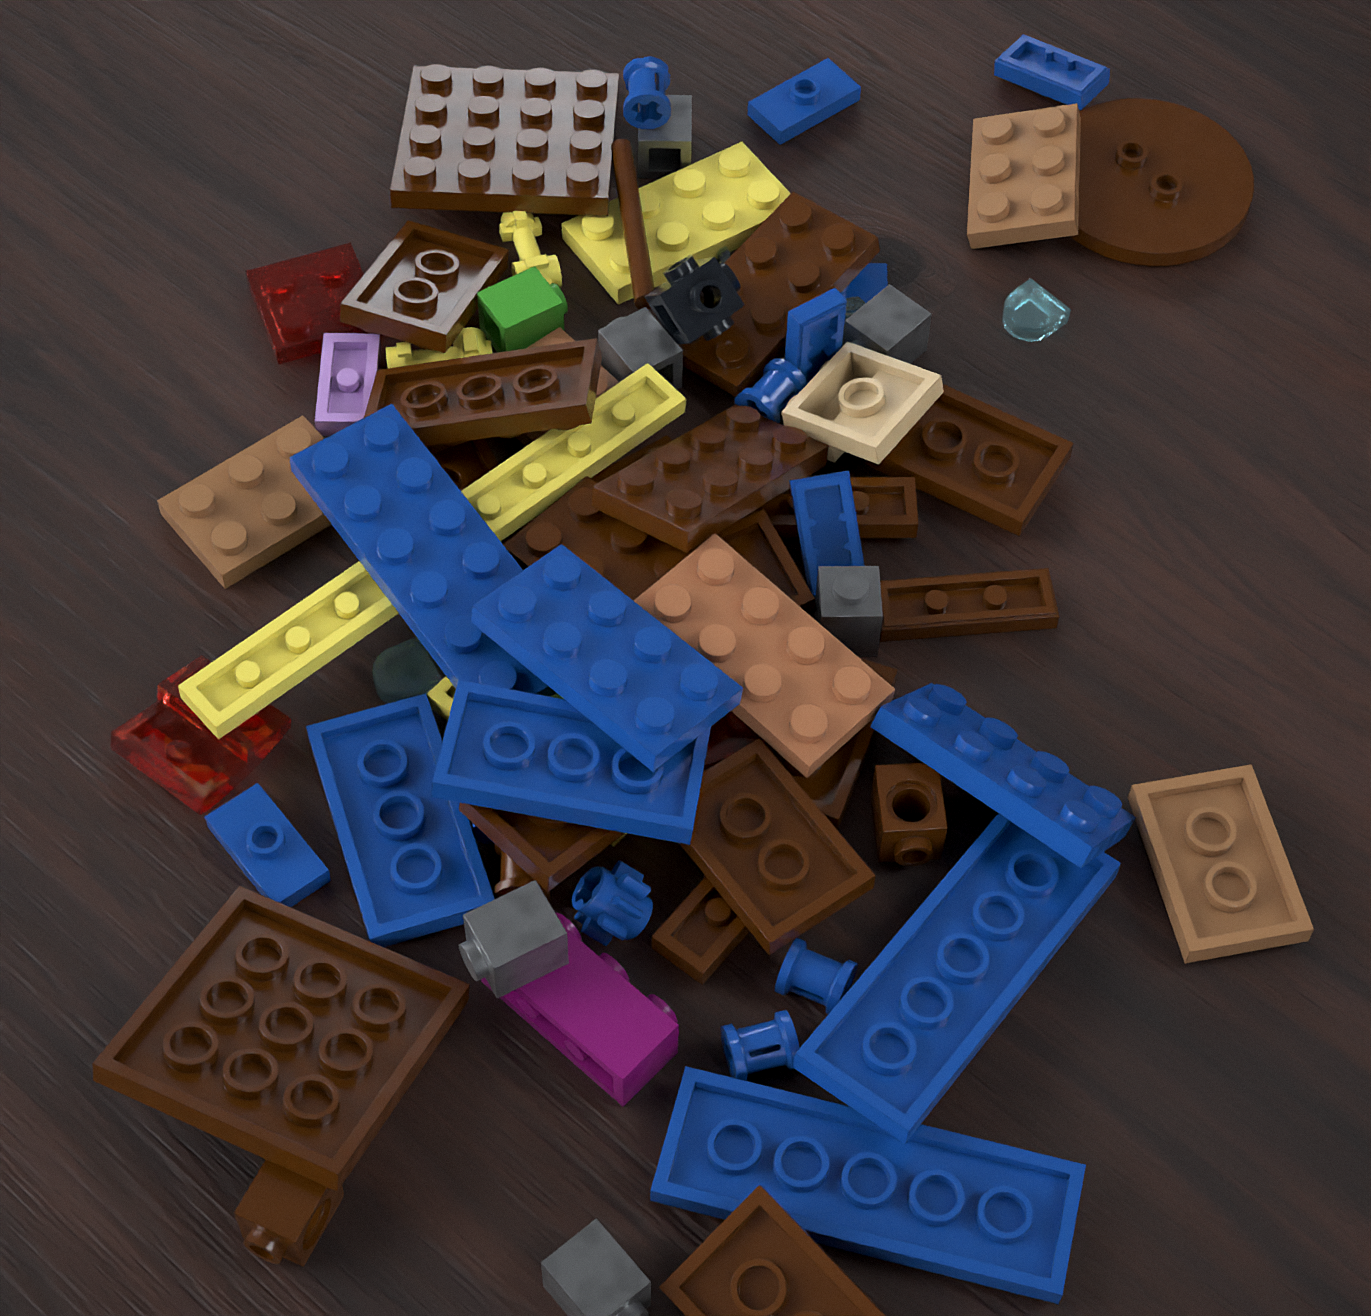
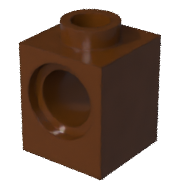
[870,763,947,866]
[234,1160,345,1267]

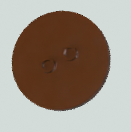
[1070,98,1254,266]

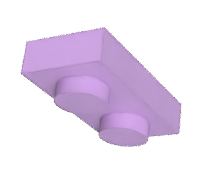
[314,333,382,436]

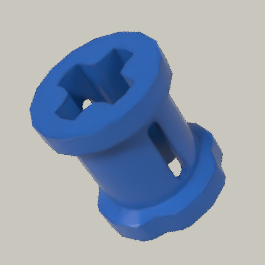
[623,56,671,129]
[734,358,808,423]
[774,938,858,1014]
[720,1010,800,1081]

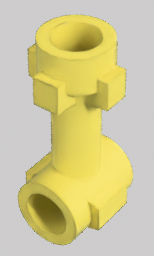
[499,211,562,287]
[385,327,492,368]

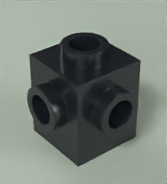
[644,255,745,344]

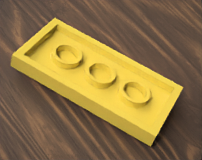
[561,142,791,305]

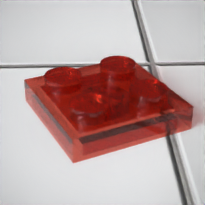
[245,242,382,365]

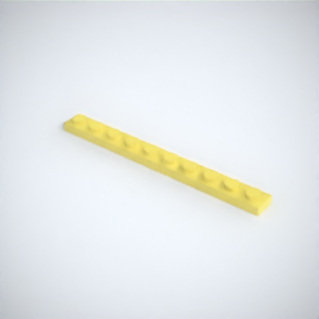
[178,363,686,740]

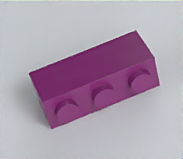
[481,912,679,1107]

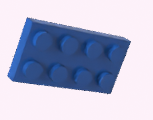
[471,544,743,772]
[431,680,711,845]
[870,683,1136,868]
[306,693,495,947]

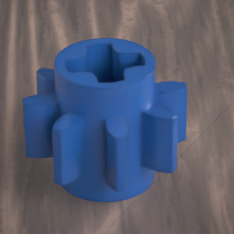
[572,860,653,946]

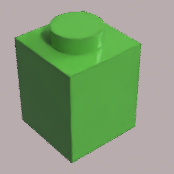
[477,266,568,352]

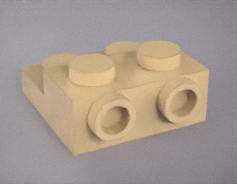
[781,341,944,465]

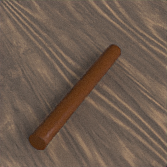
[611,139,655,310]

